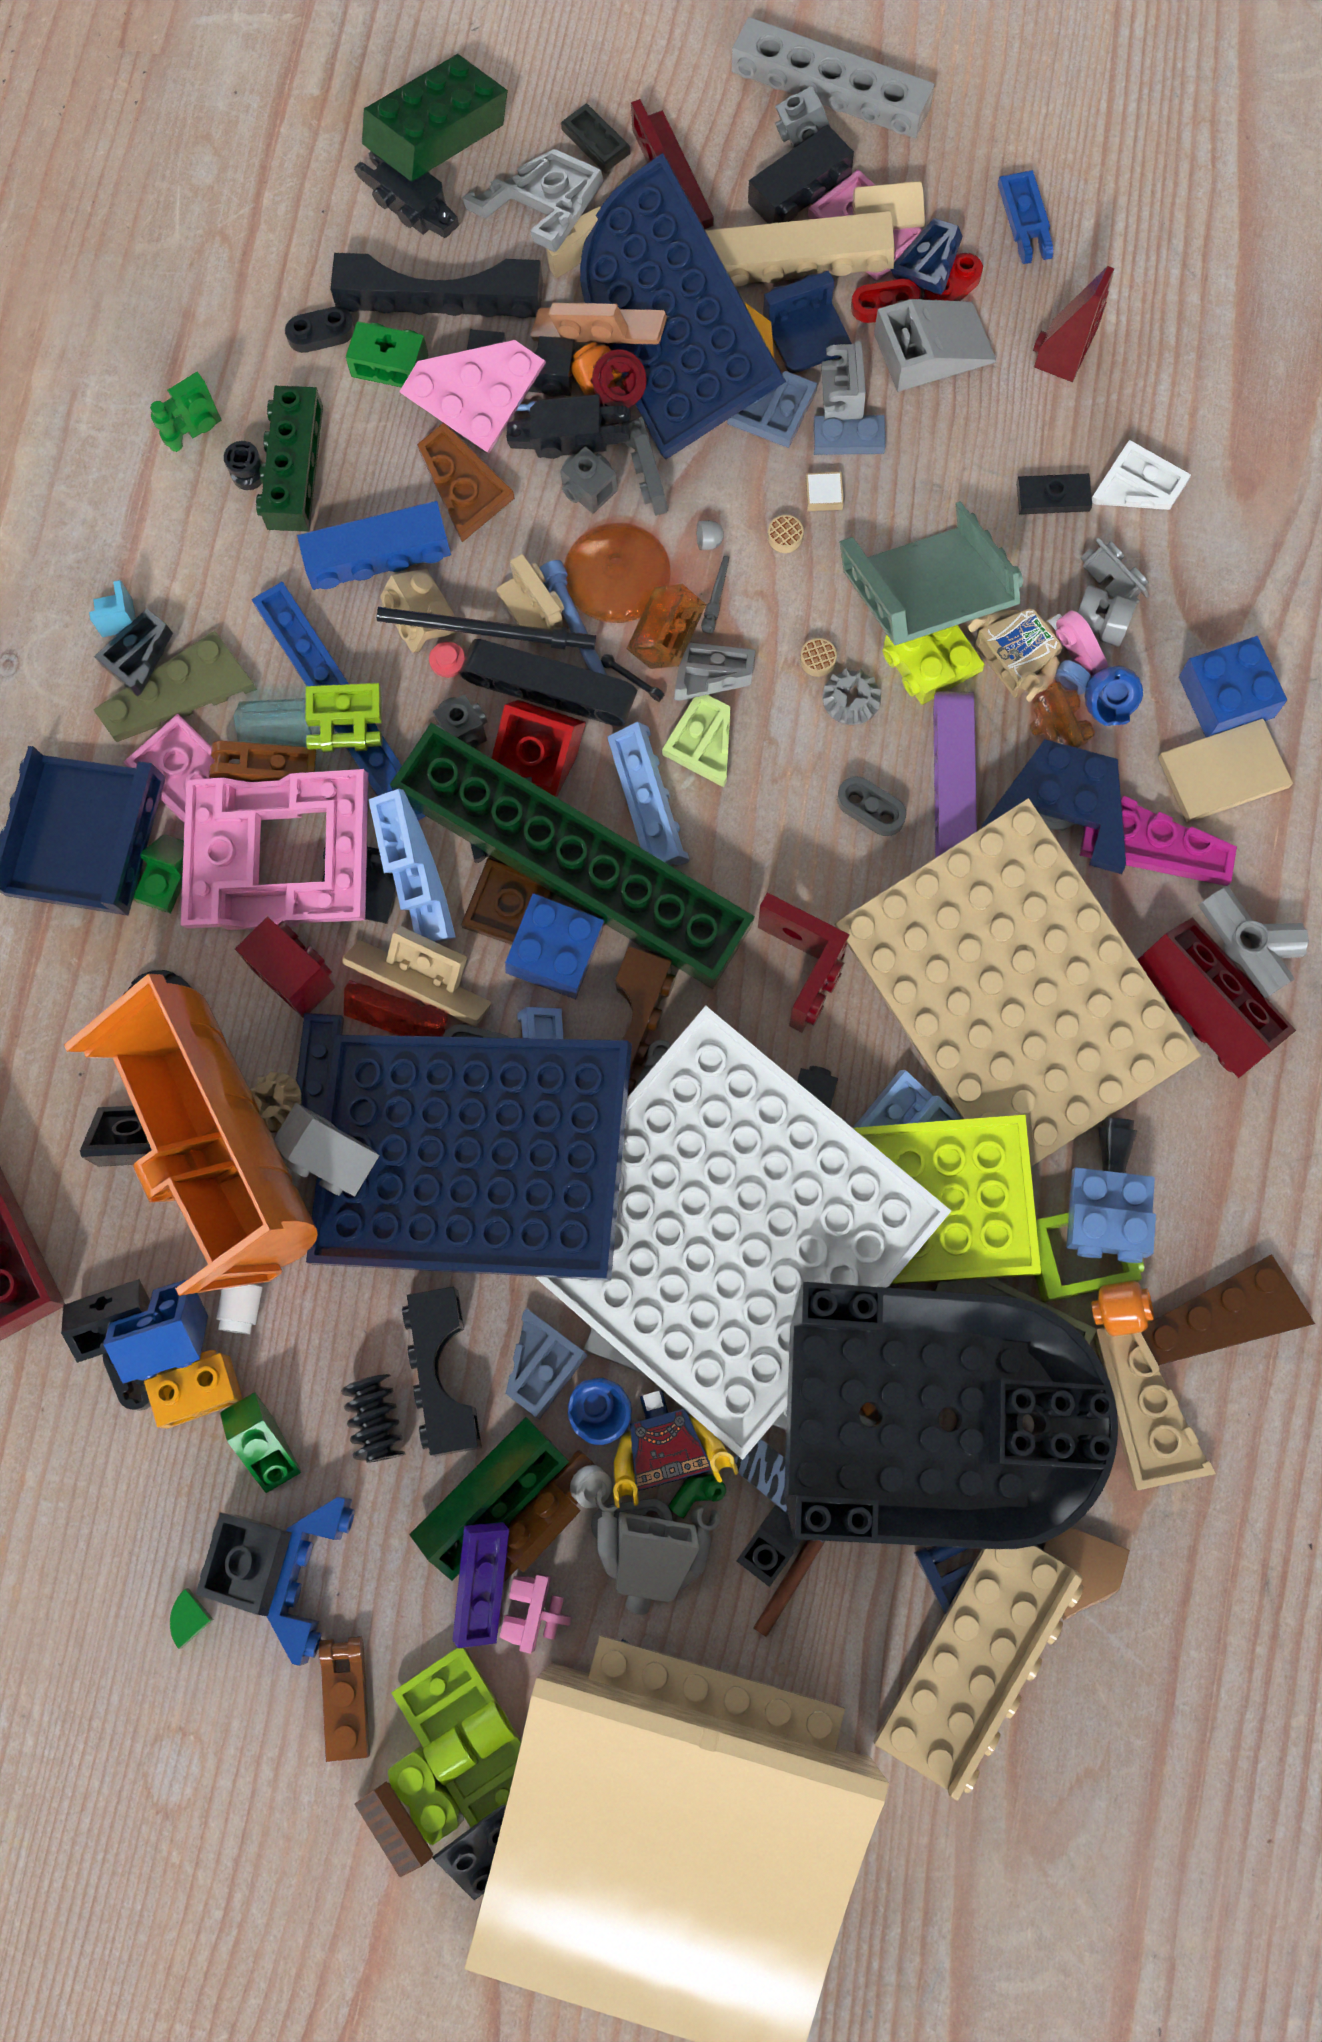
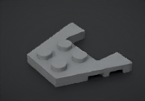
[462,149,604,252]

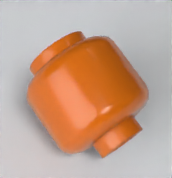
[571,342,622,396]
[1091,1280,1154,1336]

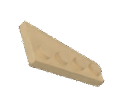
[1094,1328,1216,1491]

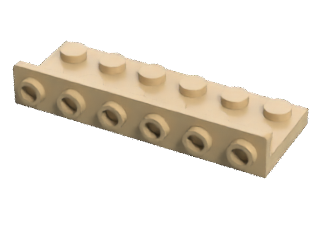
[873,1545,1084,1801]

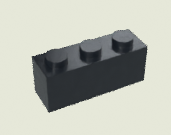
[748,125,854,224]

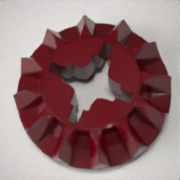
[590,349,646,408]

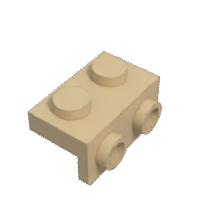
[496,554,564,646]
[380,568,456,653]

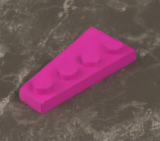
[1079,796,1237,886]

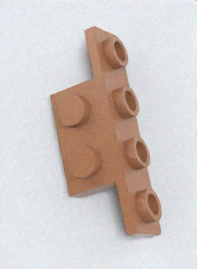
[530,303,667,344]

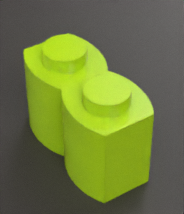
[388,1747,464,1846]

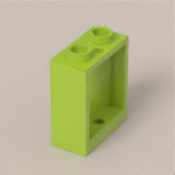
[1035,1213,1144,1303]

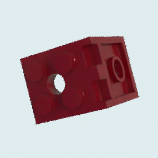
[758,892,850,1033]

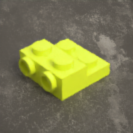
[882,625,985,705]

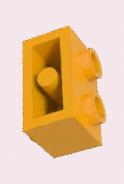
[144,1350,243,1429]

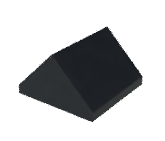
[80,1106,152,1167]

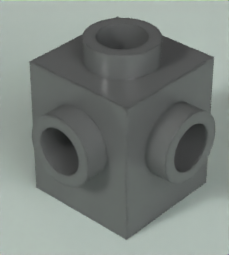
[775,86,830,148]
[561,447,618,514]
[433,694,488,748]

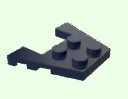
[981,739,1126,874]

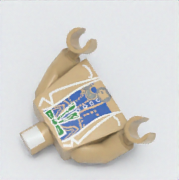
[968,608,1062,702]

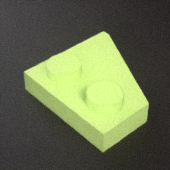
[662,695,730,787]

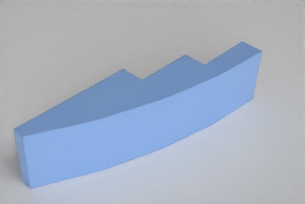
[369,789,456,943]

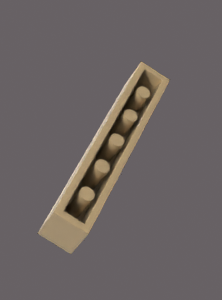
[706,211,895,287]

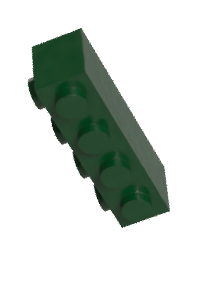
[256,385,323,532]
[409,1417,569,1581]

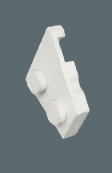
[1092,440,1191,510]

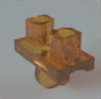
[1029,682,1095,748]

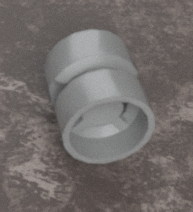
[1077,585,1137,647]

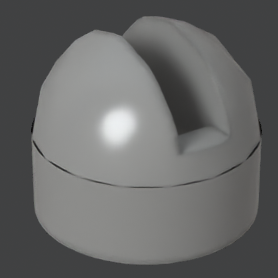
[696,520,724,550]

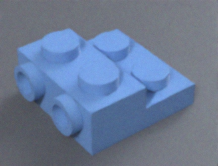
[1066,1167,1156,1263]

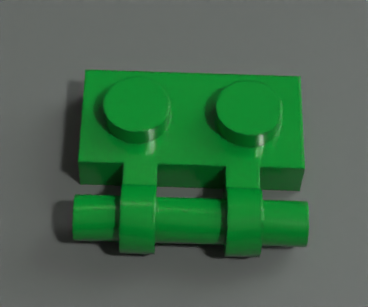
[150,371,222,452]

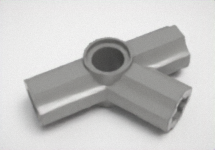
[1198,886,1309,998]

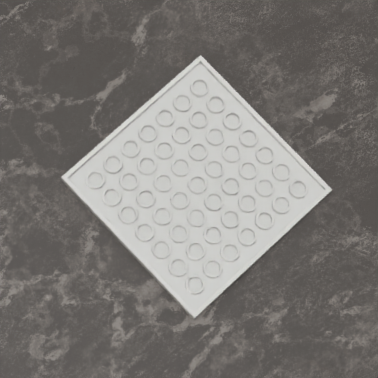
[535,1006,951,1460]

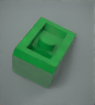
[133,834,184,914]

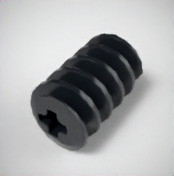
[341,1374,406,1463]

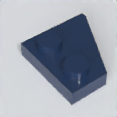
[890,218,963,295]

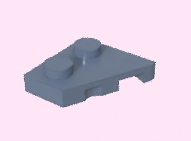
[505,1308,588,1420]

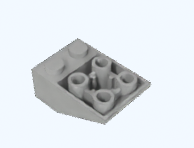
[874,299,996,392]

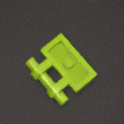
[305,683,382,753]

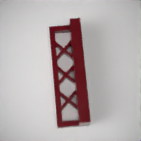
[631,99,714,229]

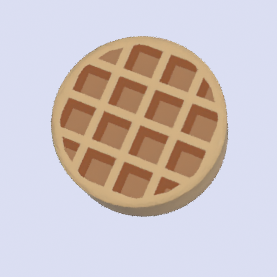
[768,515,804,553]
[800,638,837,677]

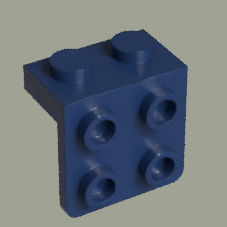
[763,270,852,374]

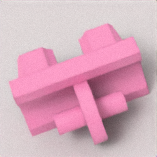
[500,1574,572,1654]

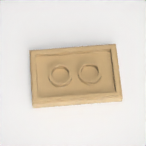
[1158,718,1293,823]

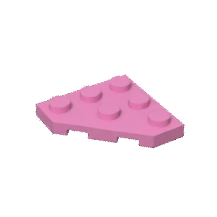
[399,340,546,453]

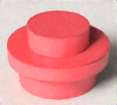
[429,642,465,678]

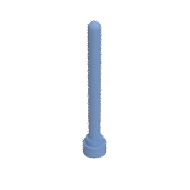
[540,560,607,675]

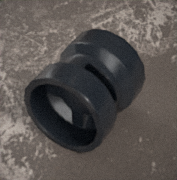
[223,441,262,490]

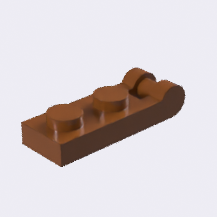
[209,741,316,782]
[319,1636,370,1762]

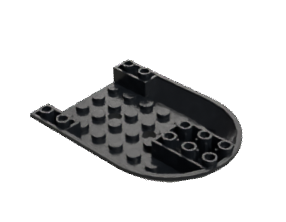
[784,1282,1118,1550]

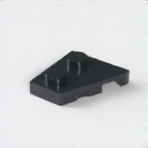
[94,609,173,697]

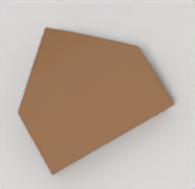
[1041,1527,1130,1620]

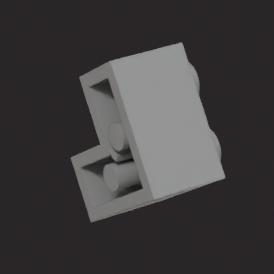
[274,1102,380,1197]

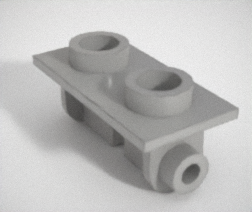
[1081,538,1149,605]

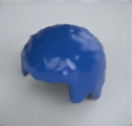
[1084,665,1143,726]
[567,1378,632,1445]

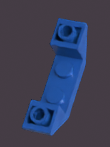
[266,1497,355,1666]

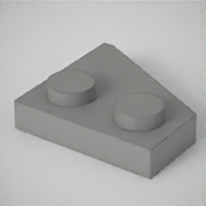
[674,642,755,701]

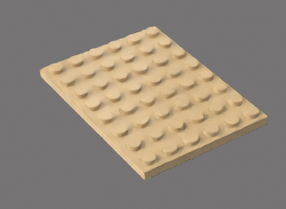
[834,798,1201,1166]

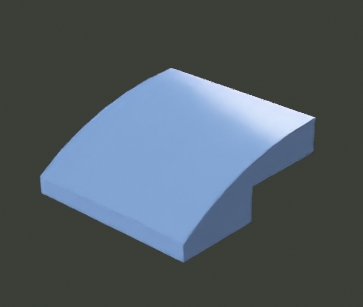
[853,1070,962,1128]

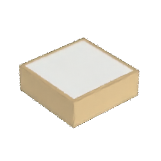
[806,472,844,511]

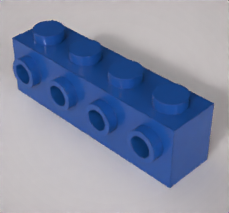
[297,501,451,590]

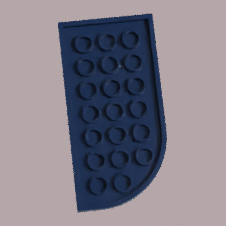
[580,153,786,459]

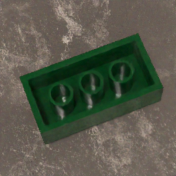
[362,54,508,182]

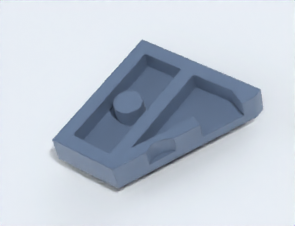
[727,371,817,448]

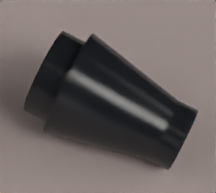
[1098,1117,1137,1173]

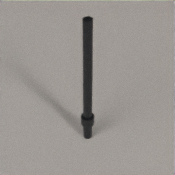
[377,607,596,650]

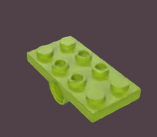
[391,1648,521,1828]

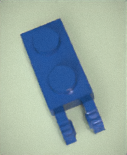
[998,170,1054,264]

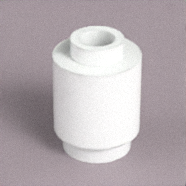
[216,1284,262,1334]

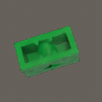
[345,321,429,388]

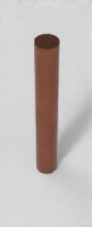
[753,1540,825,1637]

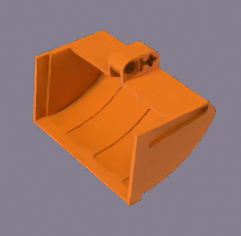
[64,974,318,1296]

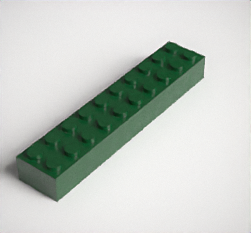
[390,723,755,989]

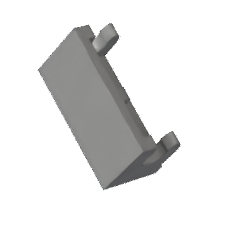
[821,341,866,420]

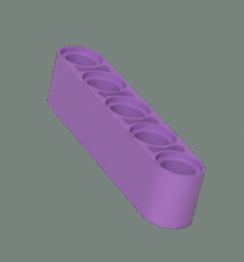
[933,691,977,858]

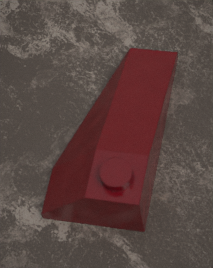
[1033,266,1115,383]

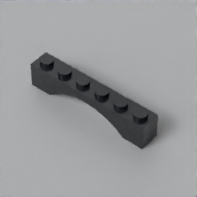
[330,253,543,318]

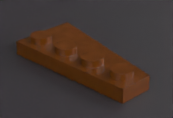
[1141,1254,1315,1366]

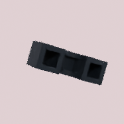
[467,329,575,397]

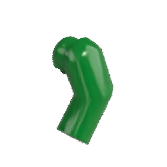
[668,1474,726,1519]

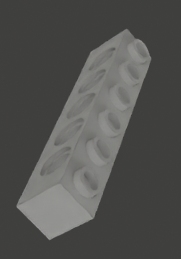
[732,17,935,139]

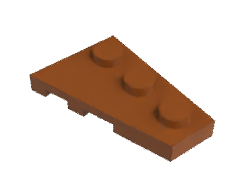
[417,423,515,542]

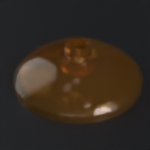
[564,522,671,623]

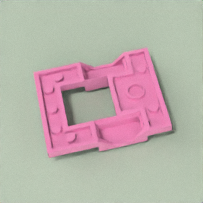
[181,769,369,930]

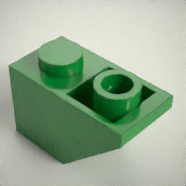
[220,1392,301,1493]

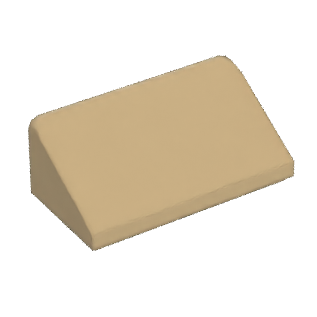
[852,181,925,230]

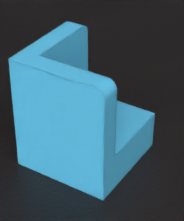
[89,580,136,638]

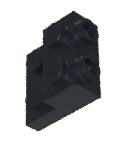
[196,1512,292,1616]

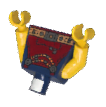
[613,1390,738,1508]

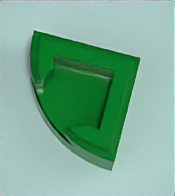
[170,1588,214,1649]

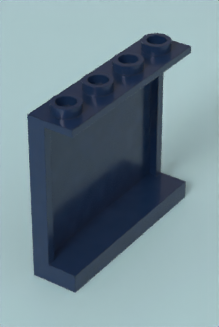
[0,746,166,916]

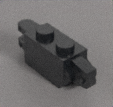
[354,151,459,238]
[506,394,631,459]

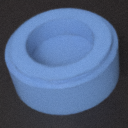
[1055,660,1092,695]

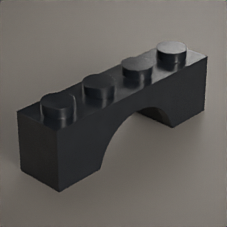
[402,1286,482,1457]

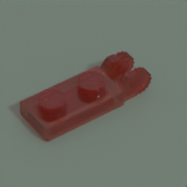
[343,980,448,1037]

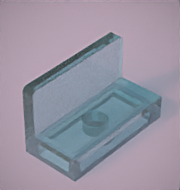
[233,698,312,747]

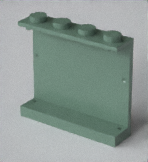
[839,501,1023,646]

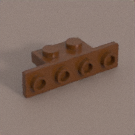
[503,1450,595,1583]

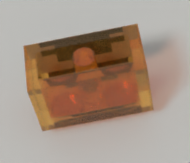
[626,584,706,669]

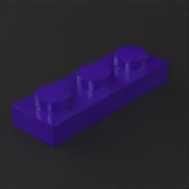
[452,1522,509,1648]

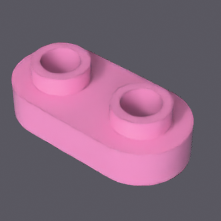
[1056,610,1108,677]

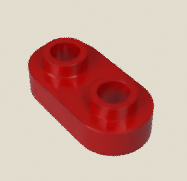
[923,253,983,301]
[851,279,920,323]

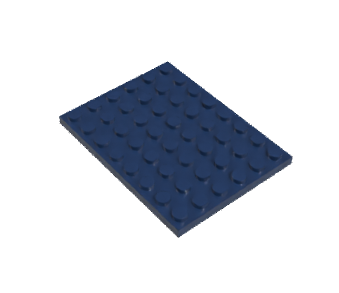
[306,1035,632,1281]

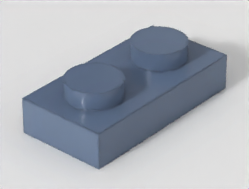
[813,415,885,455]

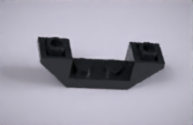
[736,1504,801,1587]

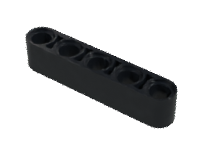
[459,639,637,727]

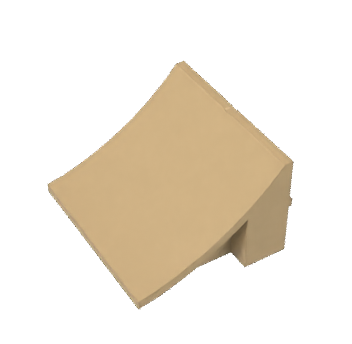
[464,1635,889,2042]

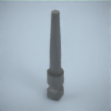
[701,556,729,633]

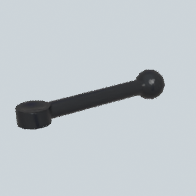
[601,654,665,702]

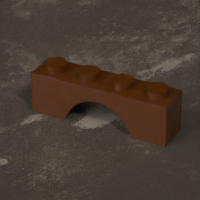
[615,946,676,1098]

